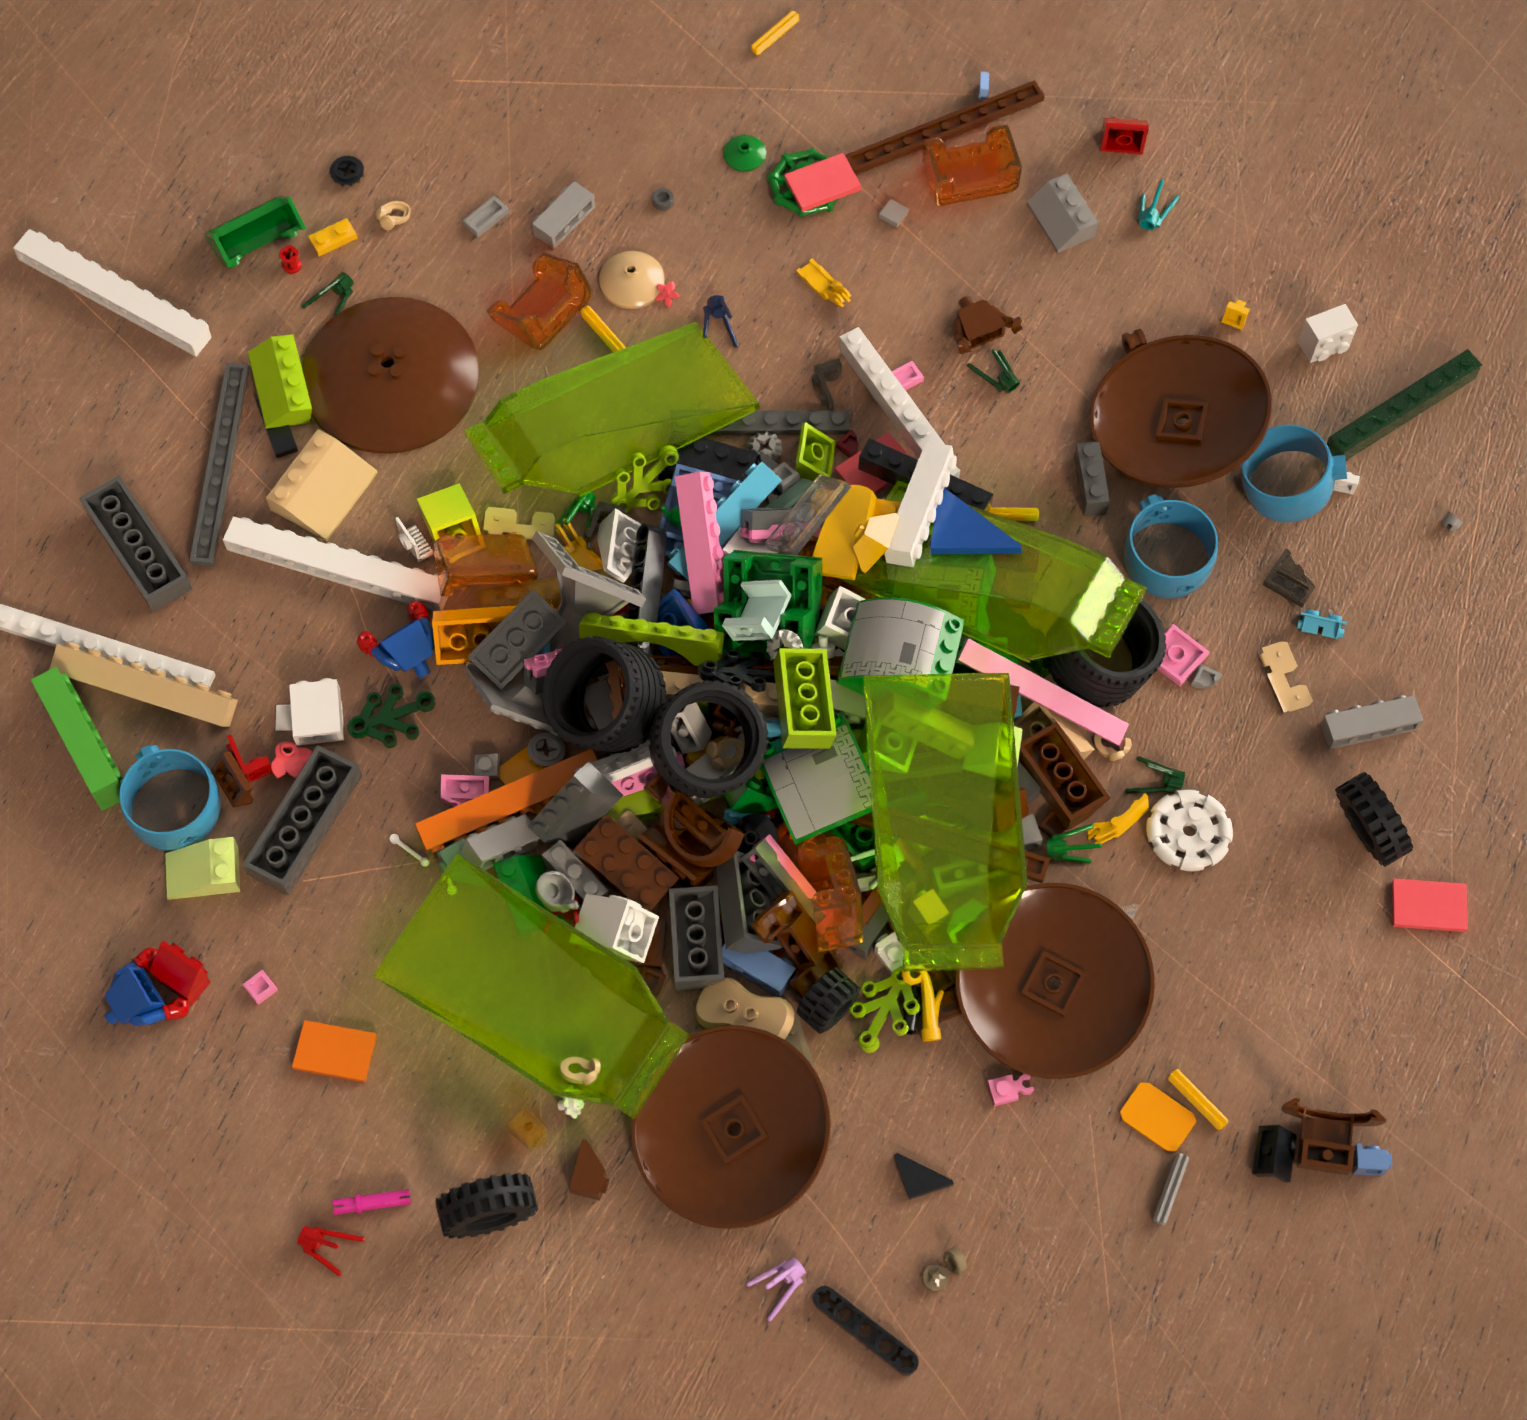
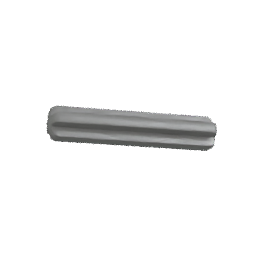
[1153,1153,1189,1225]

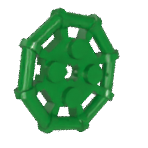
[767,148,838,218]

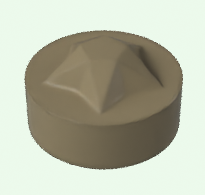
[944,1247,967,1275]
[923,1265,949,1292]

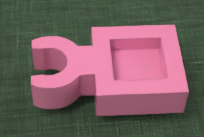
[987,1074,1034,1106]

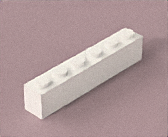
[884,442,957,567]

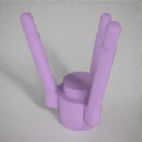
[746,1257,806,1322]

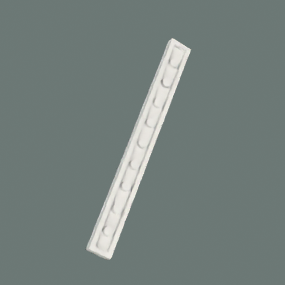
[0,604,216,689]

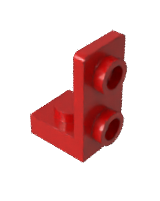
[226,734,273,783]

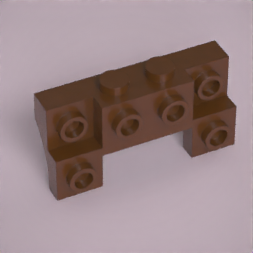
[751,890,843,999]

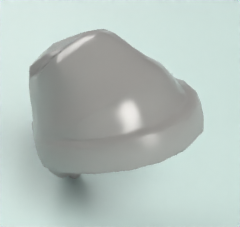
[535,871,579,913]

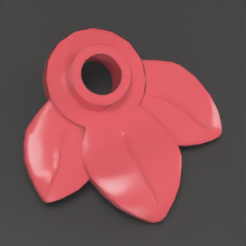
[271,741,313,779]

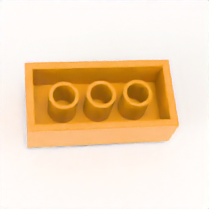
[432,605,517,665]

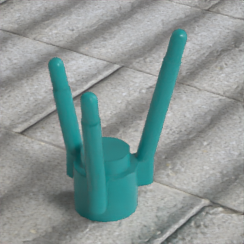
[1137,179,1179,230]

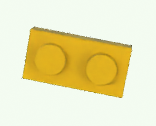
[308,218,358,257]

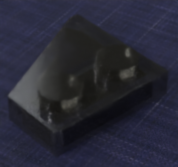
[1263,548,1315,608]

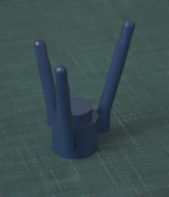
[703,295,738,348]

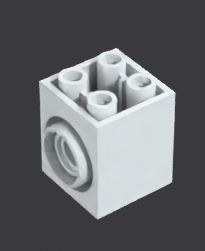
[571,894,659,963]

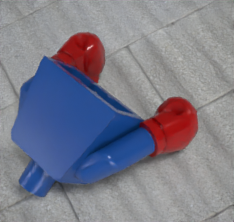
[356,601,435,678]
[104,947,190,1026]

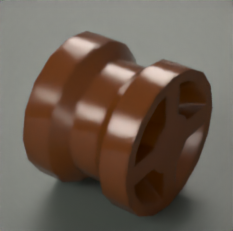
[1122,329,1147,354]

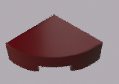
[836,429,858,458]

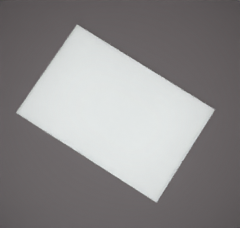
[275,704,292,731]

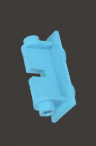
[1296,609,1347,639]

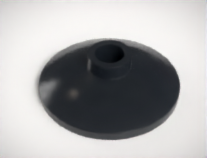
[735,813,779,853]

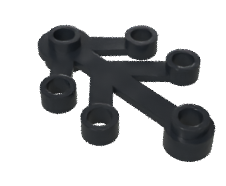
[697,649,775,692]

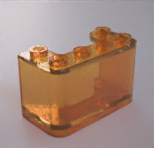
[923,124,1022,206]
[796,836,864,952]

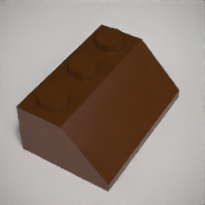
[638,825,713,888]

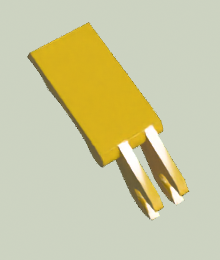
[796,258,851,307]
[554,518,604,574]
[1088,793,1149,844]

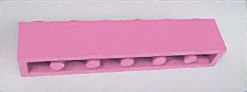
[675,472,724,615]

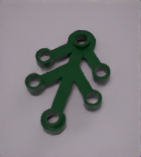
[347,684,436,748]

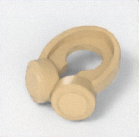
[375,201,411,231]
[1094,735,1132,762]
[706,737,745,771]
[560,1057,601,1086]

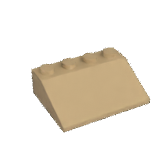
[266,429,378,542]

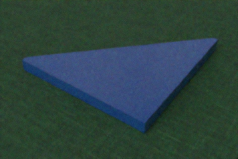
[930,488,1022,554]

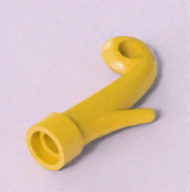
[902,963,944,1042]

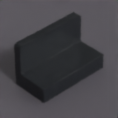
[1252,1125,1297,1182]

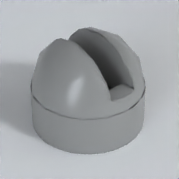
[1442,512,1463,532]

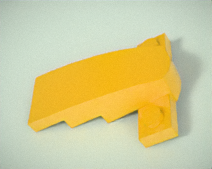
[812,485,902,580]

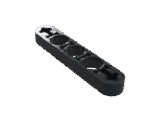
[813,1286,919,1376]

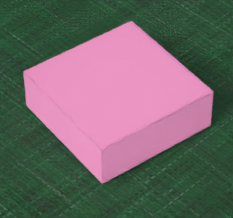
[242,970,278,1005]

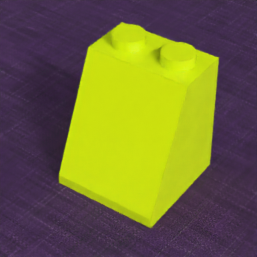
[417,483,485,564]

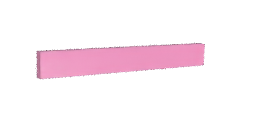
[956,638,1129,745]

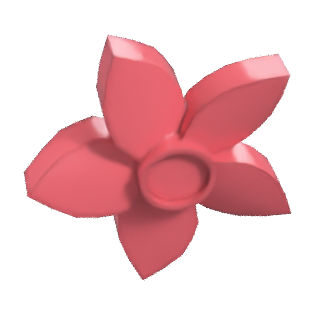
[655,281,680,308]

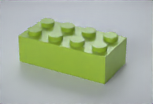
[773,648,837,749]

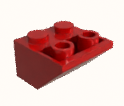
[149,940,211,1006]

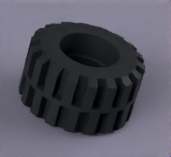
[796,967,860,1034]

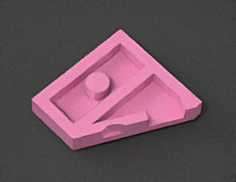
[440,774,489,807]

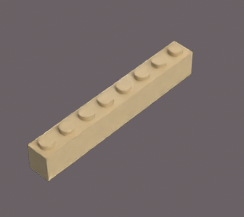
[49,642,238,727]

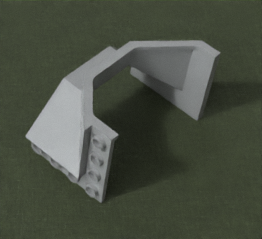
[464,531,646,737]

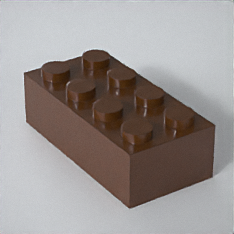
[573,814,679,912]

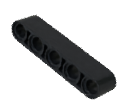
[626,523,667,623]

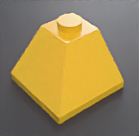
[853,513,899,573]

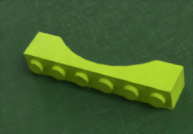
[579,612,724,666]

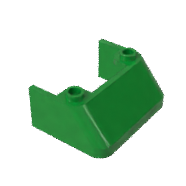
[203,196,307,269]

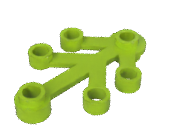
[610,445,679,514]
[850,966,920,1053]

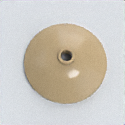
[599,251,665,309]

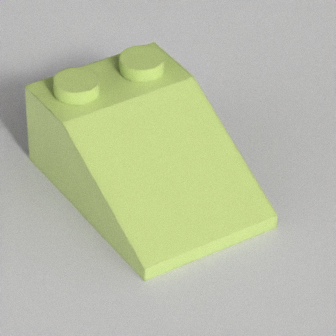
[165,837,241,900]

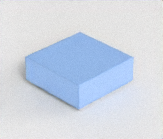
[979,72,989,102]

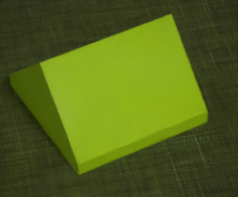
[796,422,836,482]

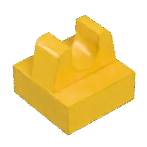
[1222,300,1250,330]

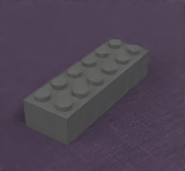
[79,476,193,613]
[242,745,362,896]

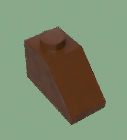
[569,1139,610,1200]

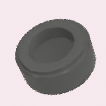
[652,188,674,211]

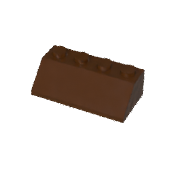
[1018,722,1110,831]

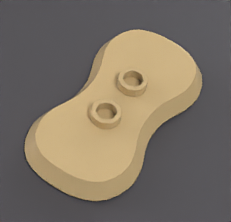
[695,977,795,1040]

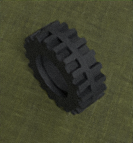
[1335,772,1413,867]
[435,1172,539,1239]

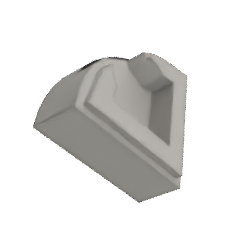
[1190,664,1222,689]

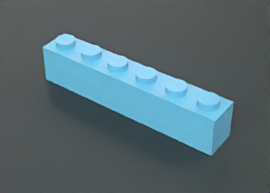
[667,462,782,582]

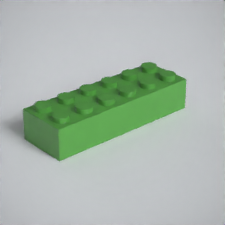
[31,666,123,811]

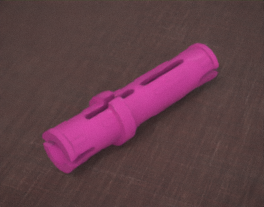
[333,1188,411,1216]

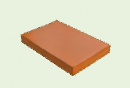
[292,1020,377,1083]

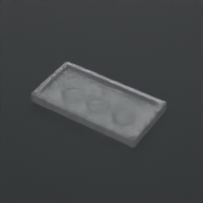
[764,475,851,555]

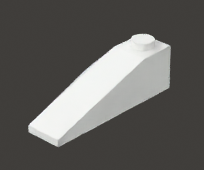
[597,508,642,583]

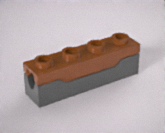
[839,864,918,960]

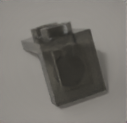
[811,358,842,410]
[583,501,626,550]

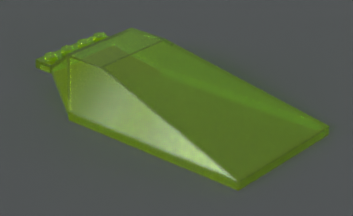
[464,322,760,497]
[838,481,1147,663]
[863,673,1028,972]
[373,853,690,1119]

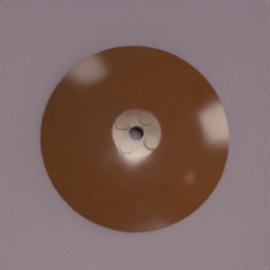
[302,297,479,454]
[1090,335,1272,488]
[956,883,1155,1079]
[631,1025,831,1229]

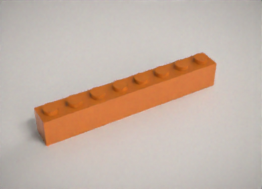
[414,749,597,853]

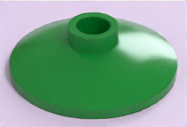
[723,135,766,172]

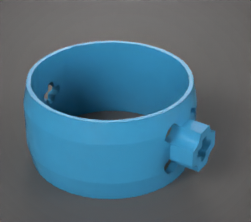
[1241,425,1347,523]
[1123,494,1218,599]
[120,745,221,852]

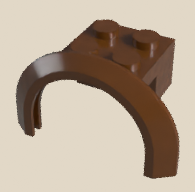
[660,785,745,867]
[1281,1098,1386,1175]

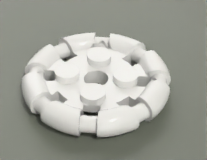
[1146,790,1233,871]

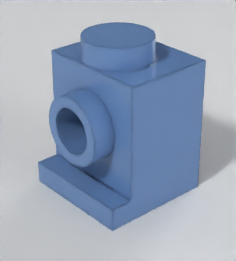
[1353,1143,1392,1176]

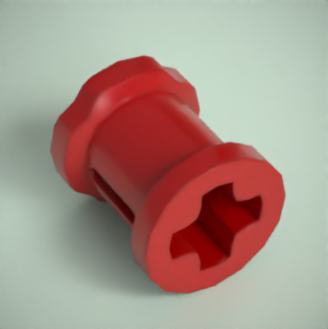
[279,245,302,274]

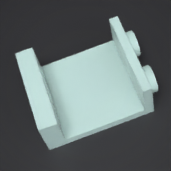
[722,580,792,641]

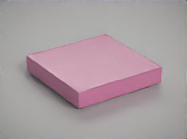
[1158,624,1210,687]

